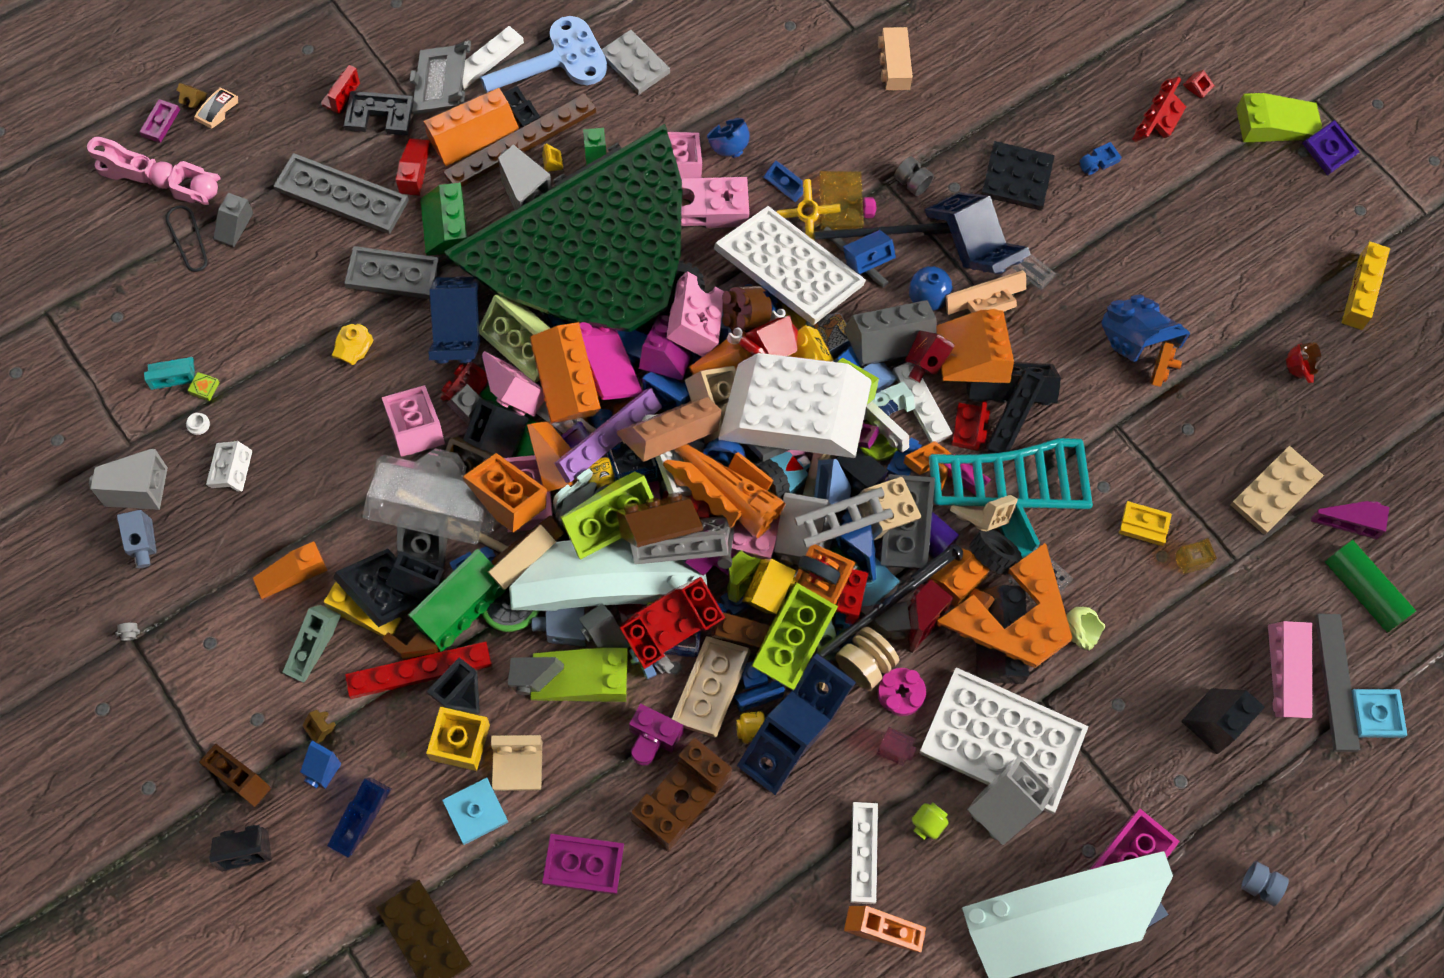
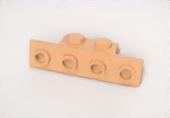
[946,270,1026,315]

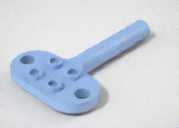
[480,16,607,92]

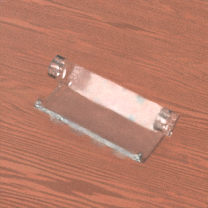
[363,448,496,545]

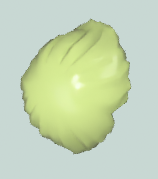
[1066,607,1105,651]

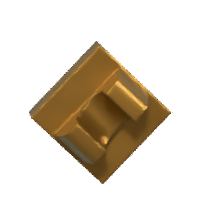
[176,83,207,109]
[302,710,336,743]

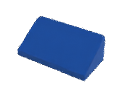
[763,160,803,202]
[734,681,785,712]

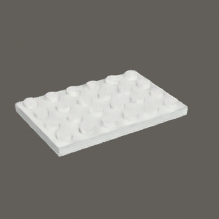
[714,206,866,325]
[919,668,1089,814]

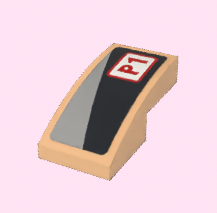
[194,88,238,129]

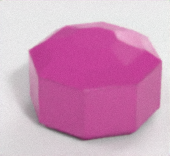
[862,197,876,218]

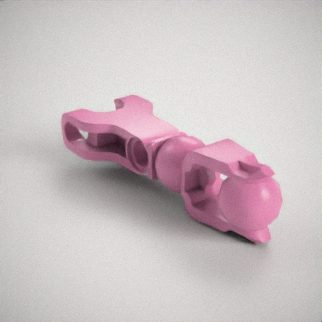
[87,137,221,205]

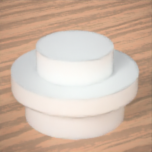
[186,413,210,435]

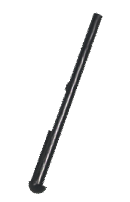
[813,222,951,240]
[816,545,963,658]

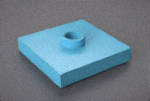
[861,557,899,606]
[1352,689,1407,738]
[443,778,508,845]

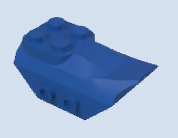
[1101,294,1190,362]

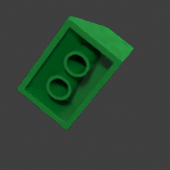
[420,183,468,256]

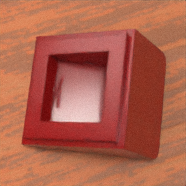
[1183,70,1214,99]

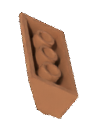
[617,397,722,462]

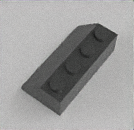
[844,300,937,366]

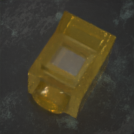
[1176,538,1217,574]

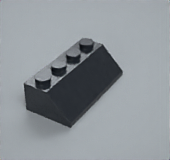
[966,362,1061,405]
[976,585,1029,684]

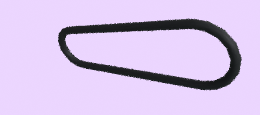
[166,205,208,272]

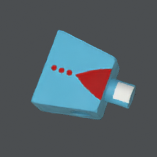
[768,452,811,494]

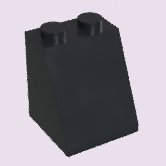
[1181,688,1265,754]

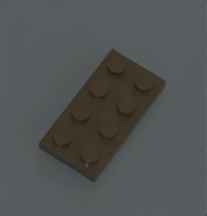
[376,880,472,978]

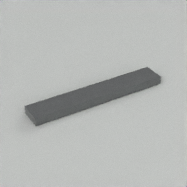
[1315,614,1360,752]

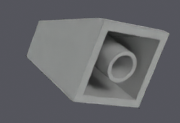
[498,145,552,210]
[89,449,168,510]
[774,493,839,566]
[968,756,1054,845]

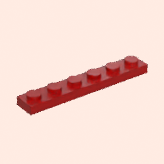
[345,642,492,699]

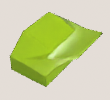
[727,550,761,603]

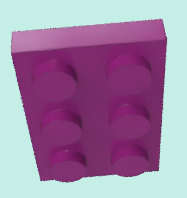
[542,834,624,895]

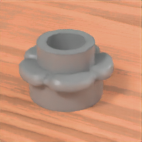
[115,623,140,641]
[653,653,674,674]

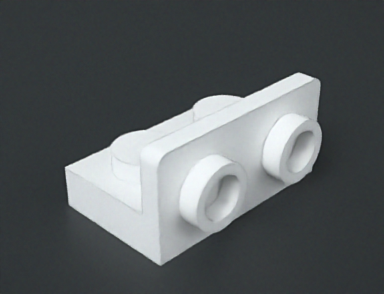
[206,441,252,492]

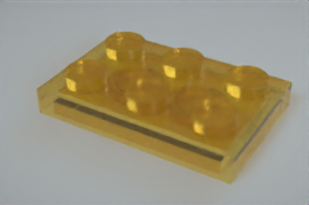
[819,171,864,230]

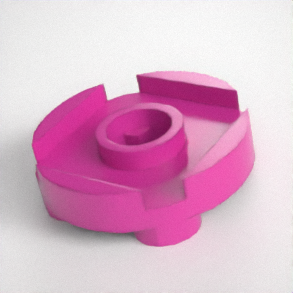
[878,668,926,716]

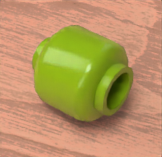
[912,802,948,840]

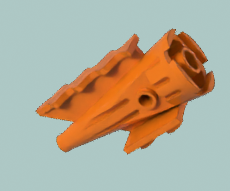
[663,444,786,538]

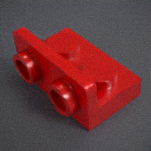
[321,65,360,114]
[440,361,488,401]
[951,402,990,451]
[836,569,868,624]

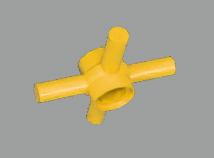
[777,179,841,240]

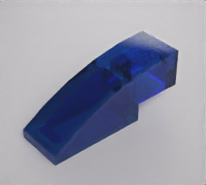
[327,777,392,858]

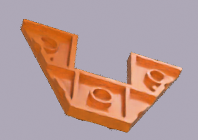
[937,543,1072,668]

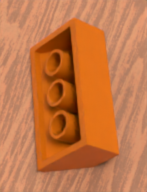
[424,88,519,167]
[530,322,601,424]

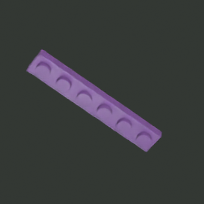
[554,388,662,483]

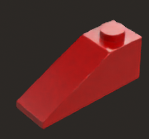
[396,138,431,196]

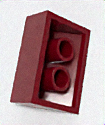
[908,580,953,653]

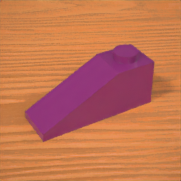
[1311,501,1389,539]

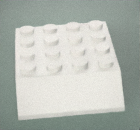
[719,353,871,458]

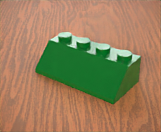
[409,549,509,652]

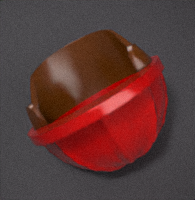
[1286,342,1321,383]

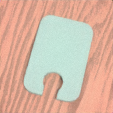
[552,468,593,515]

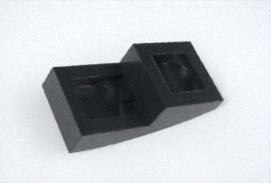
[503,86,540,128]

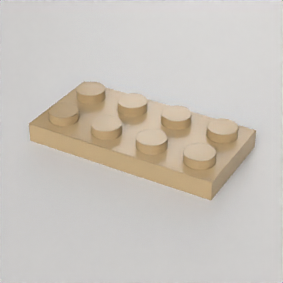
[1230,446,1324,535]
[672,636,751,738]

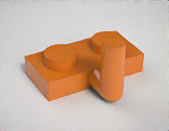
[1150,340,1182,387]
[903,441,951,490]

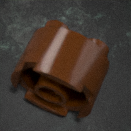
[722,286,772,331]

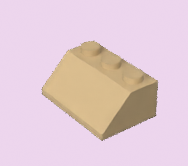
[685,366,736,444]

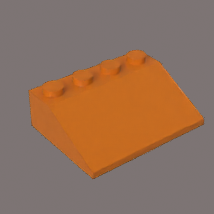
[936,309,1014,383]

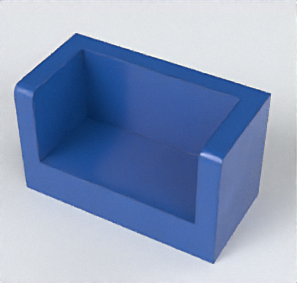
[843,230,896,274]

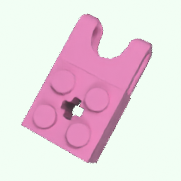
[681,177,749,228]
[666,271,724,357]

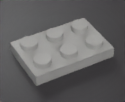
[601,30,670,94]

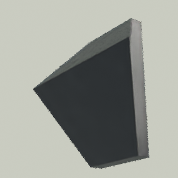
[427,657,480,714]

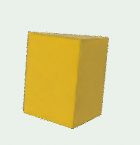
[542,144,563,172]

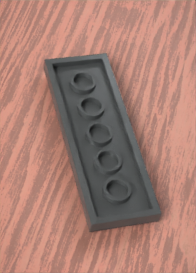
[273,153,409,234]

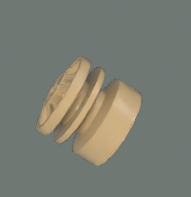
[835,627,899,691]

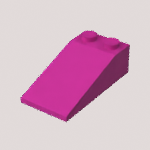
[579,322,643,400]

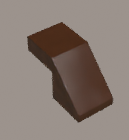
[382,632,440,660]

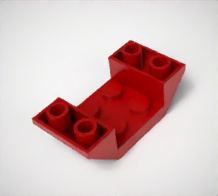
[619,577,725,669]

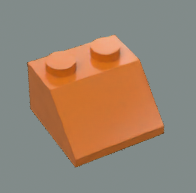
[926,548,991,607]

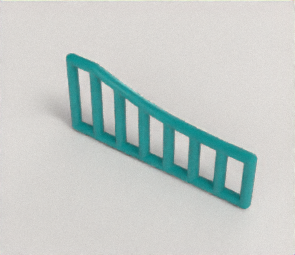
[929,438,1093,509]

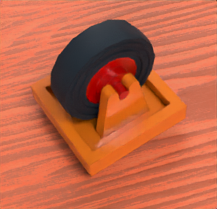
[795,544,855,605]

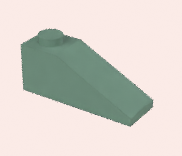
[282,605,341,683]

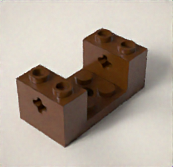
[631,737,732,852]

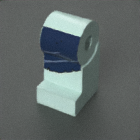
[872,382,915,416]

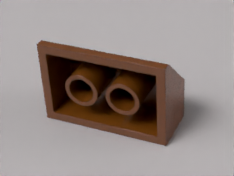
[616,493,703,547]

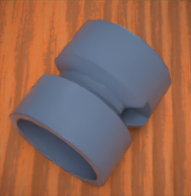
[1241,861,1289,906]

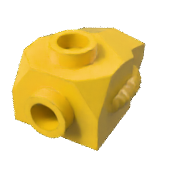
[332,324,374,365]

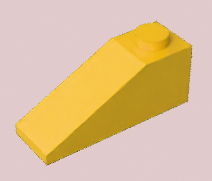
[324,582,402,637]

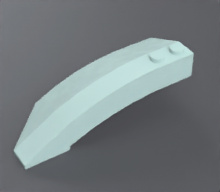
[509,538,707,611]
[962,851,1173,978]

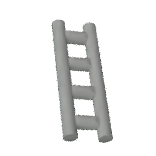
[794,487,893,548]

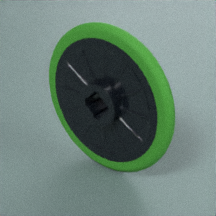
[482,576,539,632]

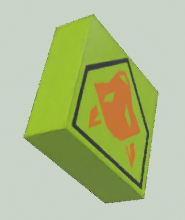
[188,372,220,401]

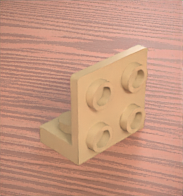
[857,477,921,540]
[950,495,1018,531]
[491,735,543,791]

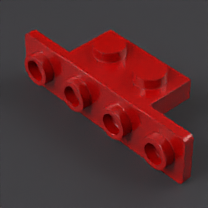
[1132,76,1186,142]

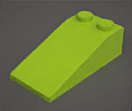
[1236,93,1323,142]
[560,472,654,560]
[751,583,838,690]
[531,648,628,702]

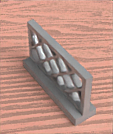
[631,516,730,564]

